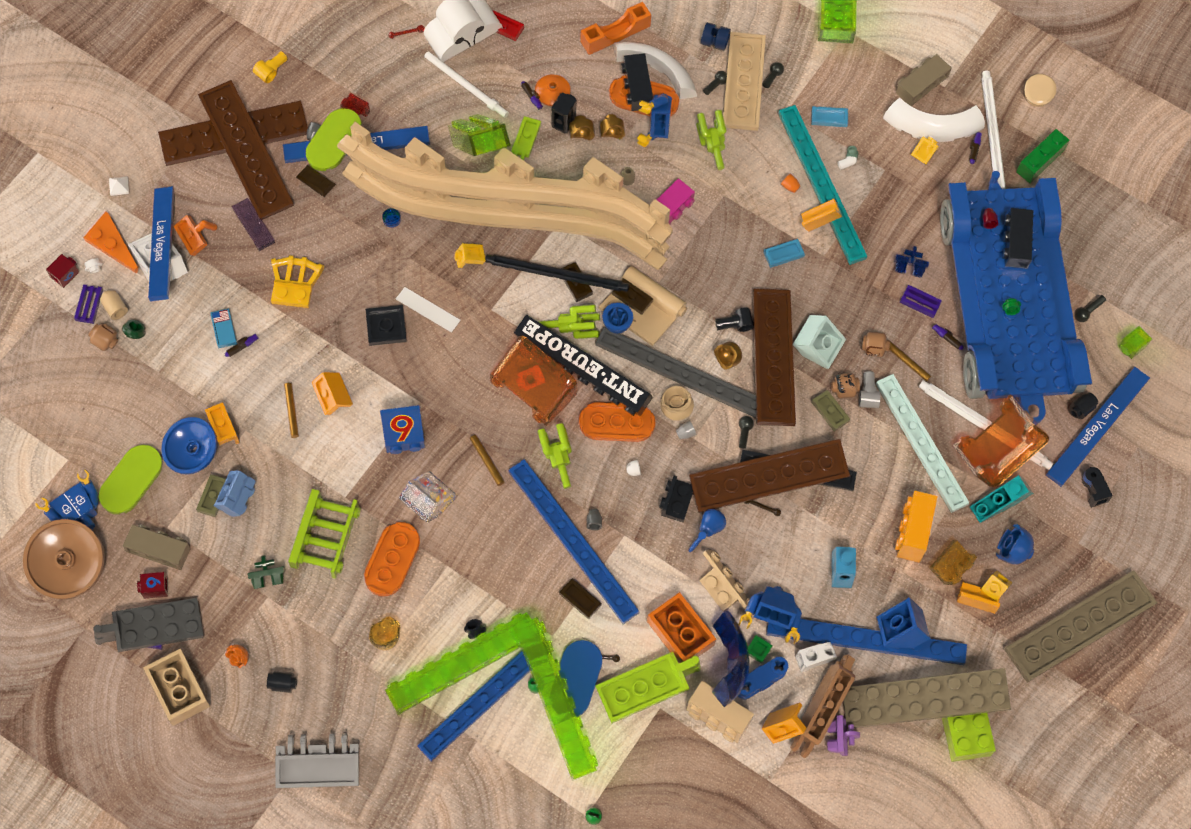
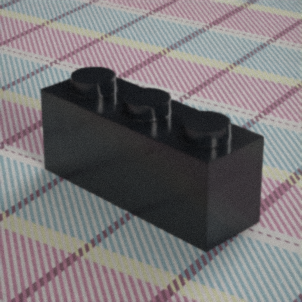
[621,53,653,111]
[1002,208,1034,269]

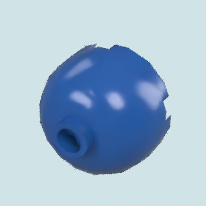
[996,524,1034,564]

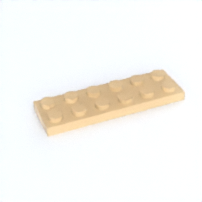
[723,32,766,131]

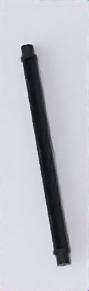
[485,254,630,292]

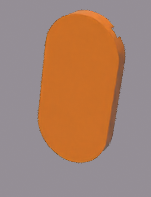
[609,75,679,117]
[579,402,656,442]
[364,522,420,596]

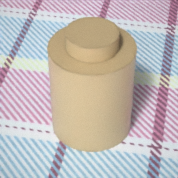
[100,290,128,320]

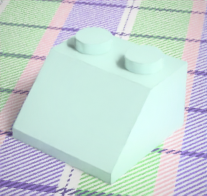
[793,315,846,369]

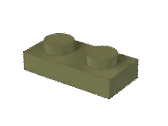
[811,390,850,432]
[196,474,226,517]

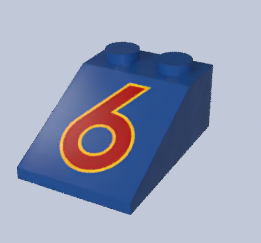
[380,405,425,454]

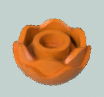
[225,644,249,668]

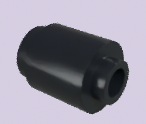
[1070,392,1098,419]
[266,671,297,693]

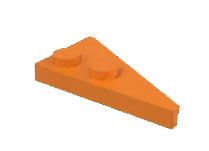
[83,211,138,273]

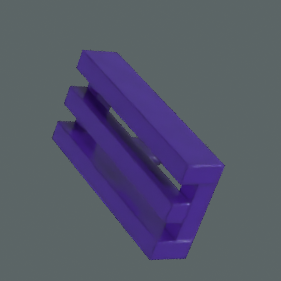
[74,284,103,324]
[900,285,942,318]

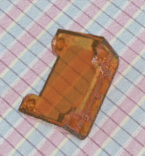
[490,335,577,426]
[953,394,1049,487]

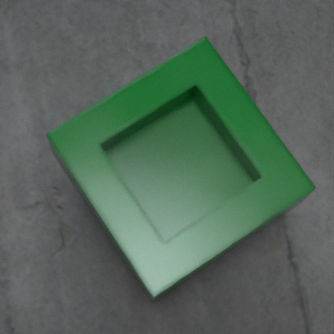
[745,635,773,664]

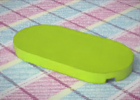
[306,108,361,171]
[99,445,162,515]

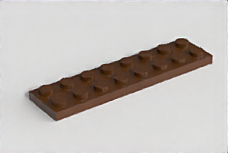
[198,80,294,221]
[158,100,308,166]
[752,289,796,426]
[689,439,850,513]

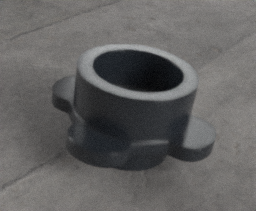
[464,619,486,639]

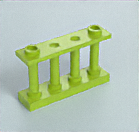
[288,489,361,579]

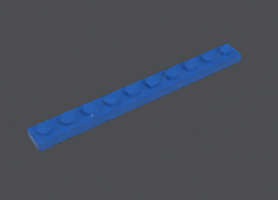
[508,459,639,624]
[766,619,967,665]

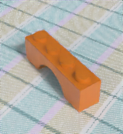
[580,2,651,55]

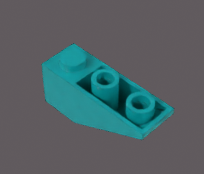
[970,475,1034,523]

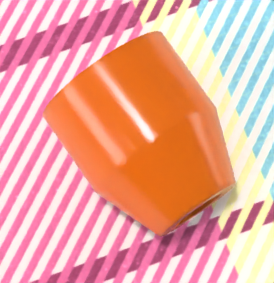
[781,173,801,193]

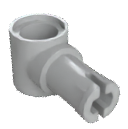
[859,371,880,408]

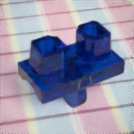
[894,245,929,278]

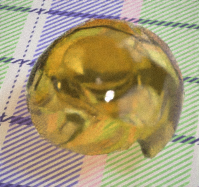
[369,617,400,651]

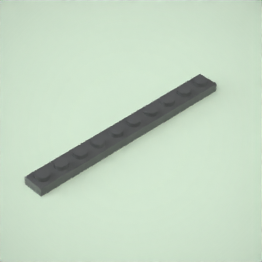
[596,327,756,418]

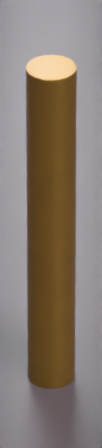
[889,341,932,382]
[284,383,299,438]
[470,435,505,486]

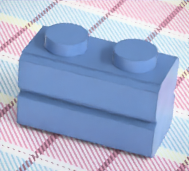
[214,470,256,517]

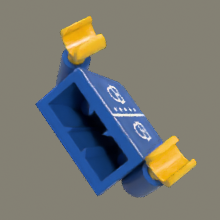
[637,94,672,147]
[35,469,98,529]
[739,586,802,644]

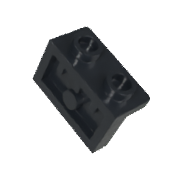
[659,475,693,523]

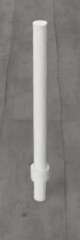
[424,52,509,118]

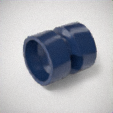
[700,22,731,51]

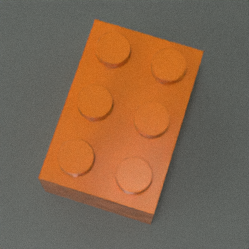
[647,592,716,663]

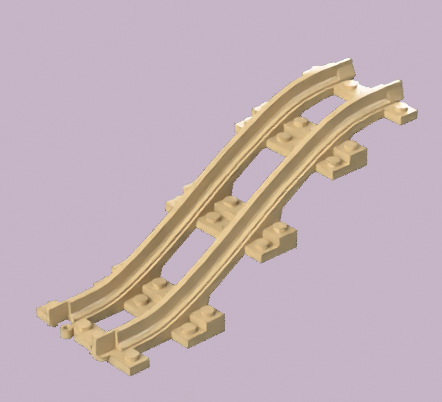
[337,122,673,270]

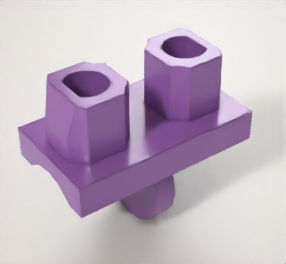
[827,715,860,756]

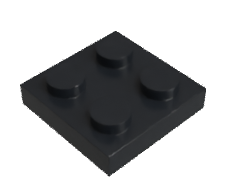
[365,305,407,346]

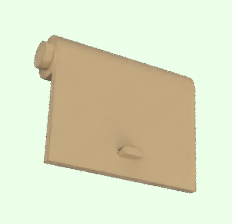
[599,266,688,346]

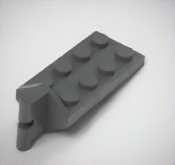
[93,598,203,652]

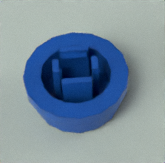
[602,303,633,334]

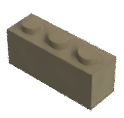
[896,54,952,106]
[123,525,190,570]

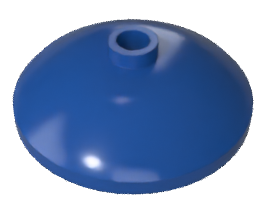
[161,417,217,475]

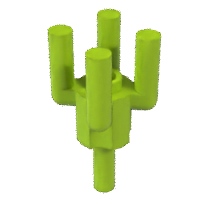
[696,110,727,170]
[538,305,600,339]
[538,423,572,489]

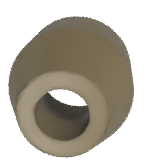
[621,167,635,185]

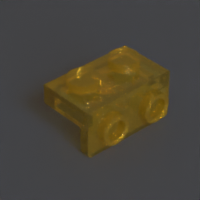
[929,540,977,585]

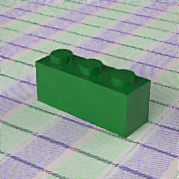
[1016,129,1070,184]

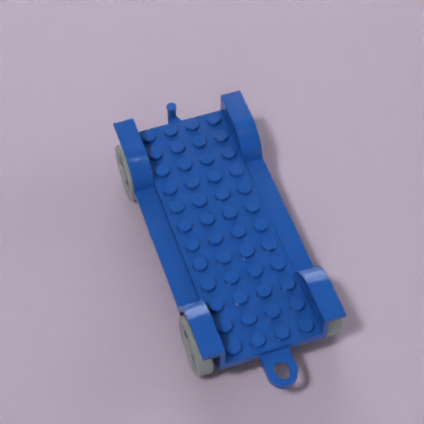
[940,171,1092,424]

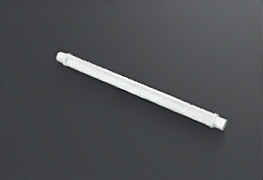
[981,71,1006,189]
[919,380,1054,470]

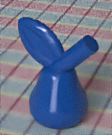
[688,509,727,552]

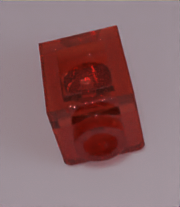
[340,93,370,117]

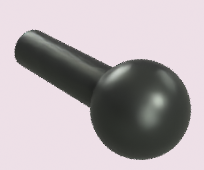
[763,62,784,88]
[703,71,727,95]
[1075,295,1107,322]
[739,416,754,449]

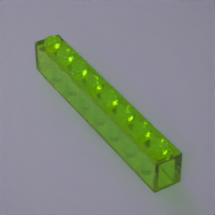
[385,612,539,716]
[514,617,598,781]

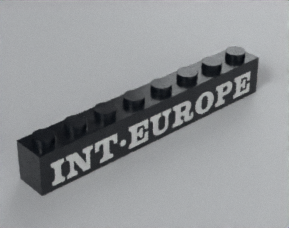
[514,315,653,416]

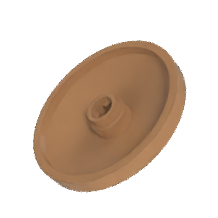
[23,519,105,600]

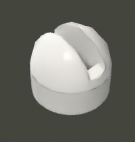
[626,460,641,476]

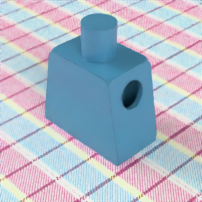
[832,547,856,588]

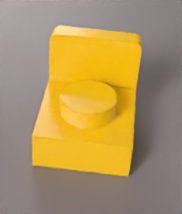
[911,136,939,165]
[455,243,486,268]
[981,570,1012,601]

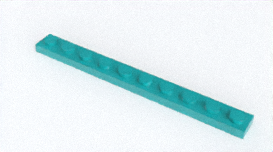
[778,105,867,265]

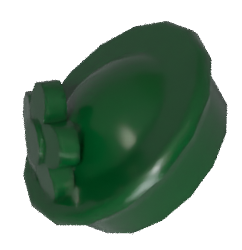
[122,320,145,339]

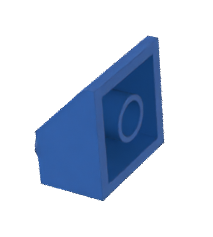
[877,597,931,648]

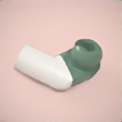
[837,146,859,170]

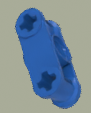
[735,657,788,700]

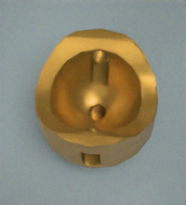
[600,114,625,140]
[569,115,595,141]
[714,342,742,370]

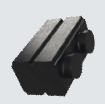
[551,93,577,134]

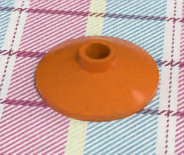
[535,74,571,106]

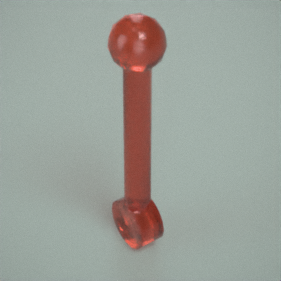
[388,25,424,39]

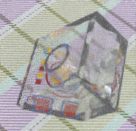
[399,471,458,523]

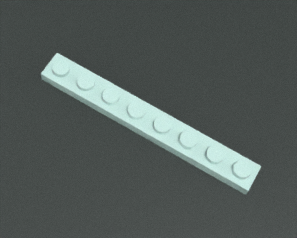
[876,374,969,513]

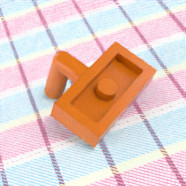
[174,215,217,256]

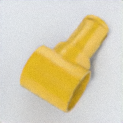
[252,51,288,84]

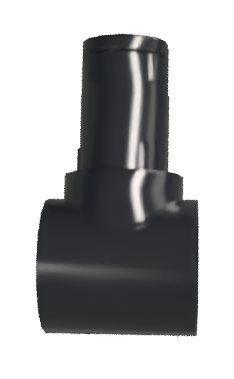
[715,308,754,332]

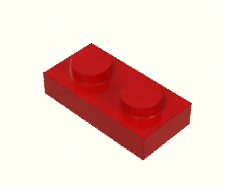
[493,10,524,41]

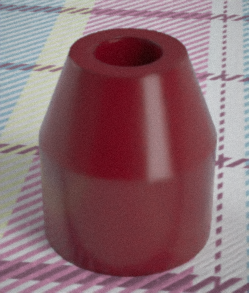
[982,208,999,229]

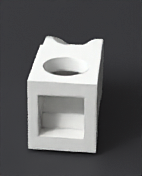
[795,642,837,673]

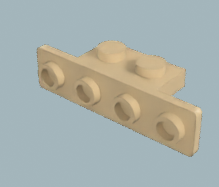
[699,550,750,612]

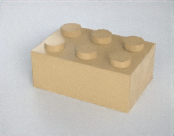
[143,648,210,726]
[686,681,754,743]

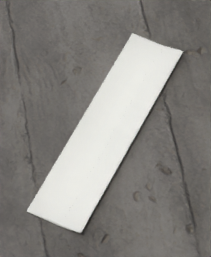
[396,287,460,332]

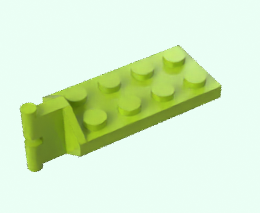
[595,652,701,724]

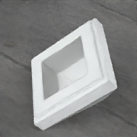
[109,176,129,196]

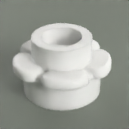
[84,258,103,274]

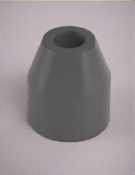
[306,122,321,141]
[586,509,602,530]

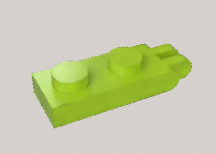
[511,116,541,160]

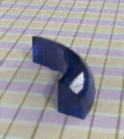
[712,611,750,707]

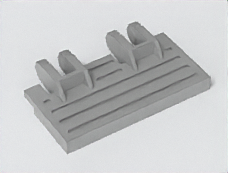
[275,734,359,788]

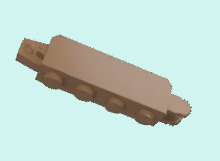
[790,655,855,758]

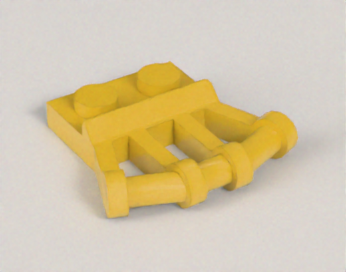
[271,255,324,308]

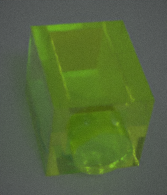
[1119,326,1152,359]

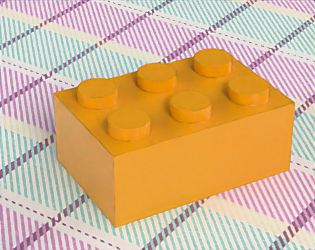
[895,491,938,563]

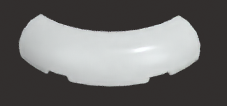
[613,42,697,100]
[883,98,985,142]

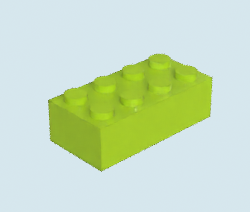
[942,713,996,762]

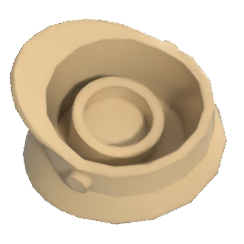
[1024,74,1056,107]
[660,386,694,421]

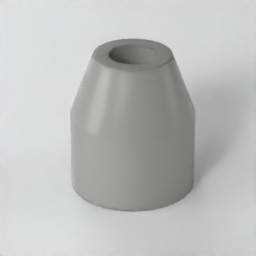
[676,421,697,439]

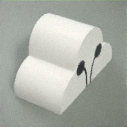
[424,0,503,62]

